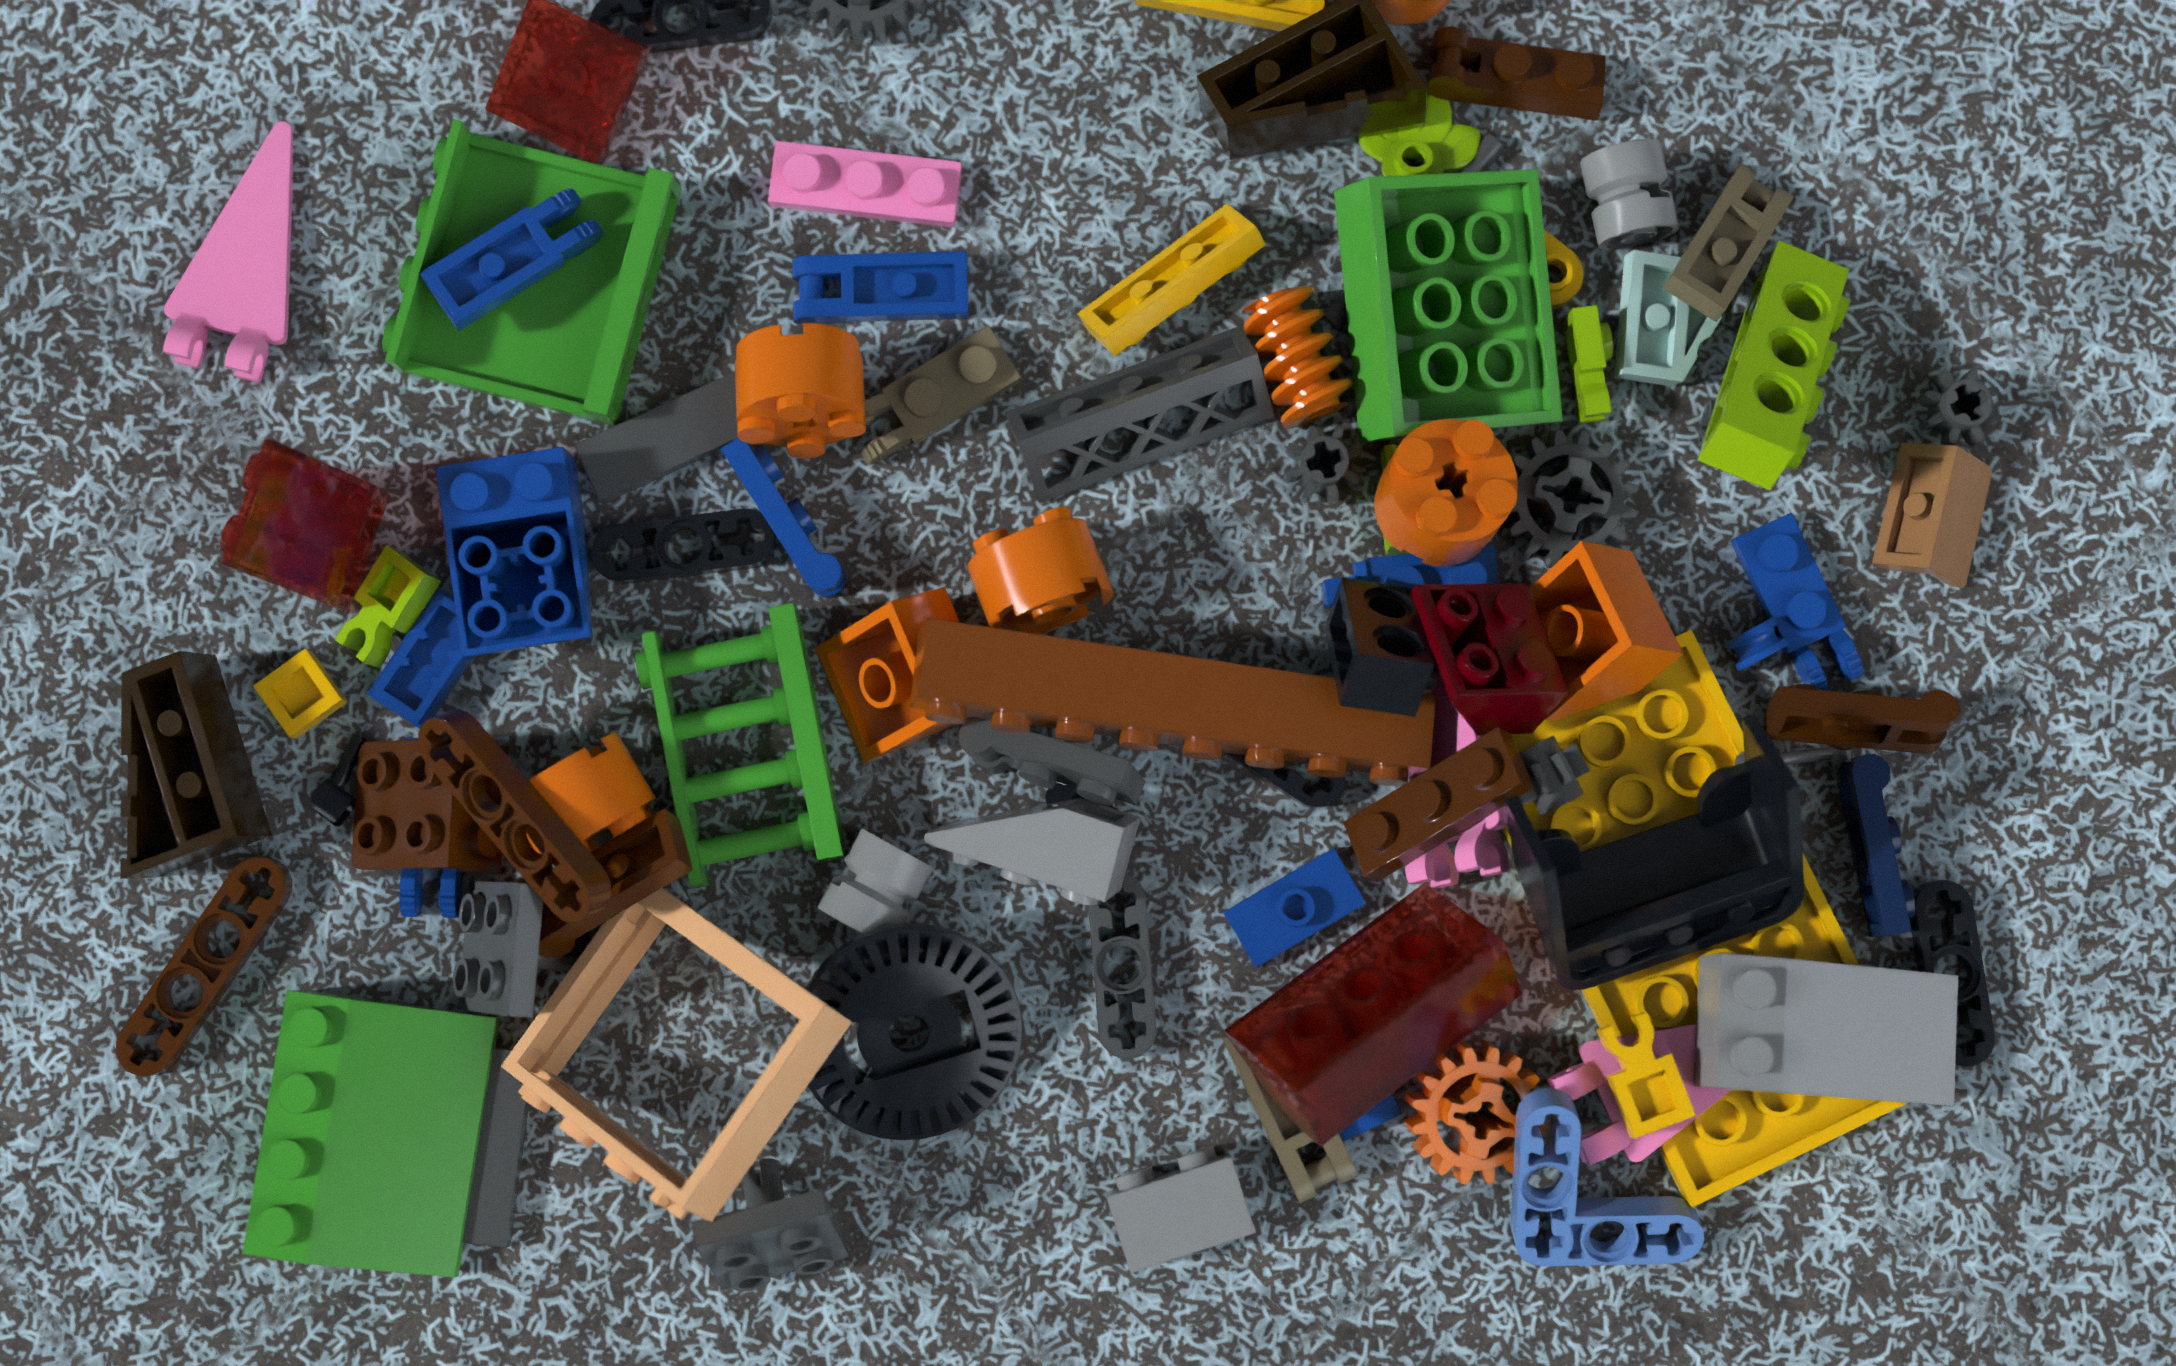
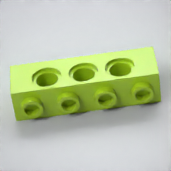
[1697,240,1851,490]

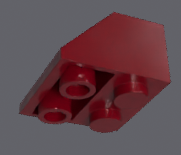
[1411,584,1569,736]

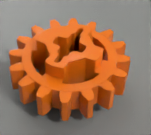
[1404,1041,1547,1185]

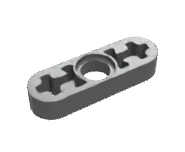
[1088,873,1156,1059]

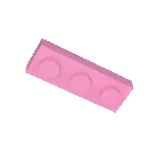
[768,141,962,228]

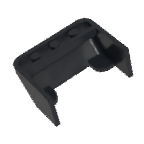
[1504,714,1804,990]

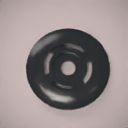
[795,923,1022,1140]

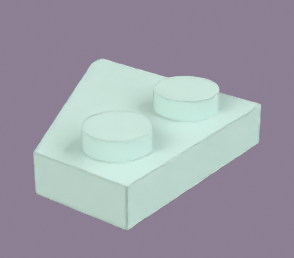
[1614,250,1747,387]

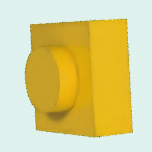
[253,648,348,739]

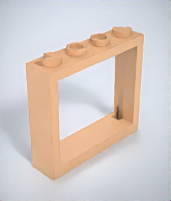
[501,888,852,1222]

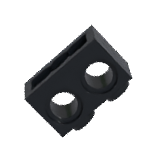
[1324,577,1439,717]

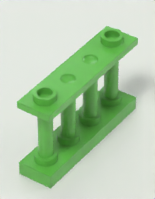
[635,603,847,888]

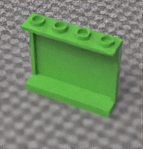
[382,119,681,426]

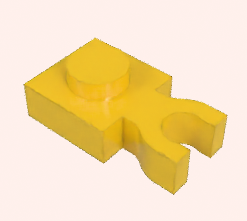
[1596,1012,1696,1139]

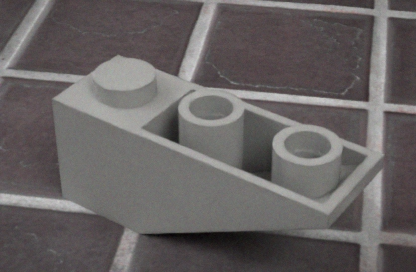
[923,798,1140,905]

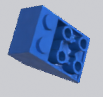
[435,447,592,658]

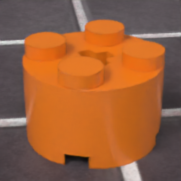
[735,323,866,459]
[1374,419,1518,567]
[967,506,1114,635]
[526,732,656,867]

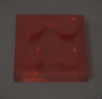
[485,0,651,164]

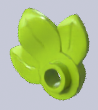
[1358,84,1480,176]

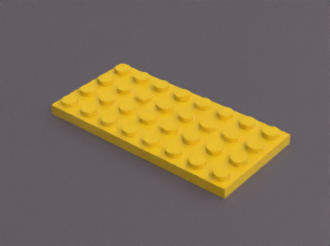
[1483,629,1907,1208]

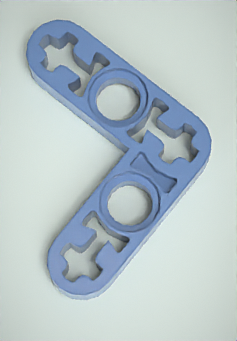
[1510,1087,1704,1266]

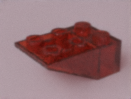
[220,438,390,614]

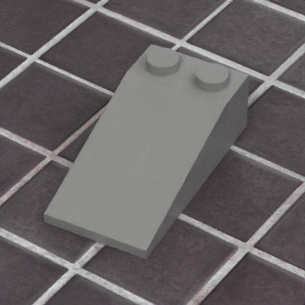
[1694,953,1958,1106]

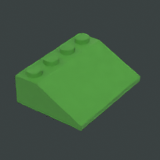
[1334,169,1563,443]
[242,990,500,1278]

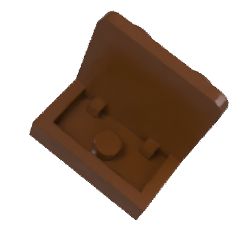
[352,739,508,874]

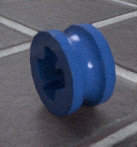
[1723,617,1790,672]

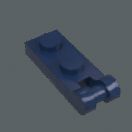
[1836,754,1915,937]

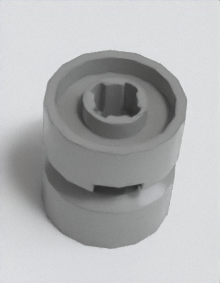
[1580,139,1680,250]
[817,828,934,934]

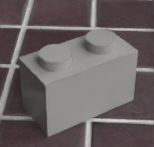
[1106,1146,1256,1274]

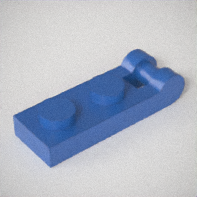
[792,251,969,325]
[721,438,846,598]

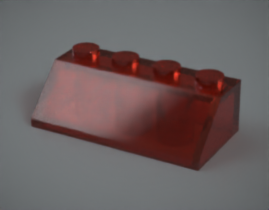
[1225,883,1523,1147]

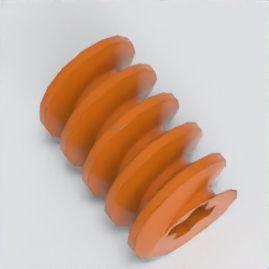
[1242,285,1353,429]

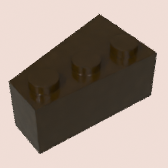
[1196,0,1427,160]
[120,651,272,879]

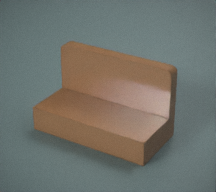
[1872,443,1992,588]

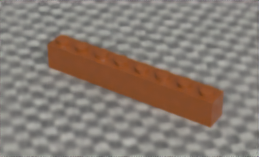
[909,618,1436,786]

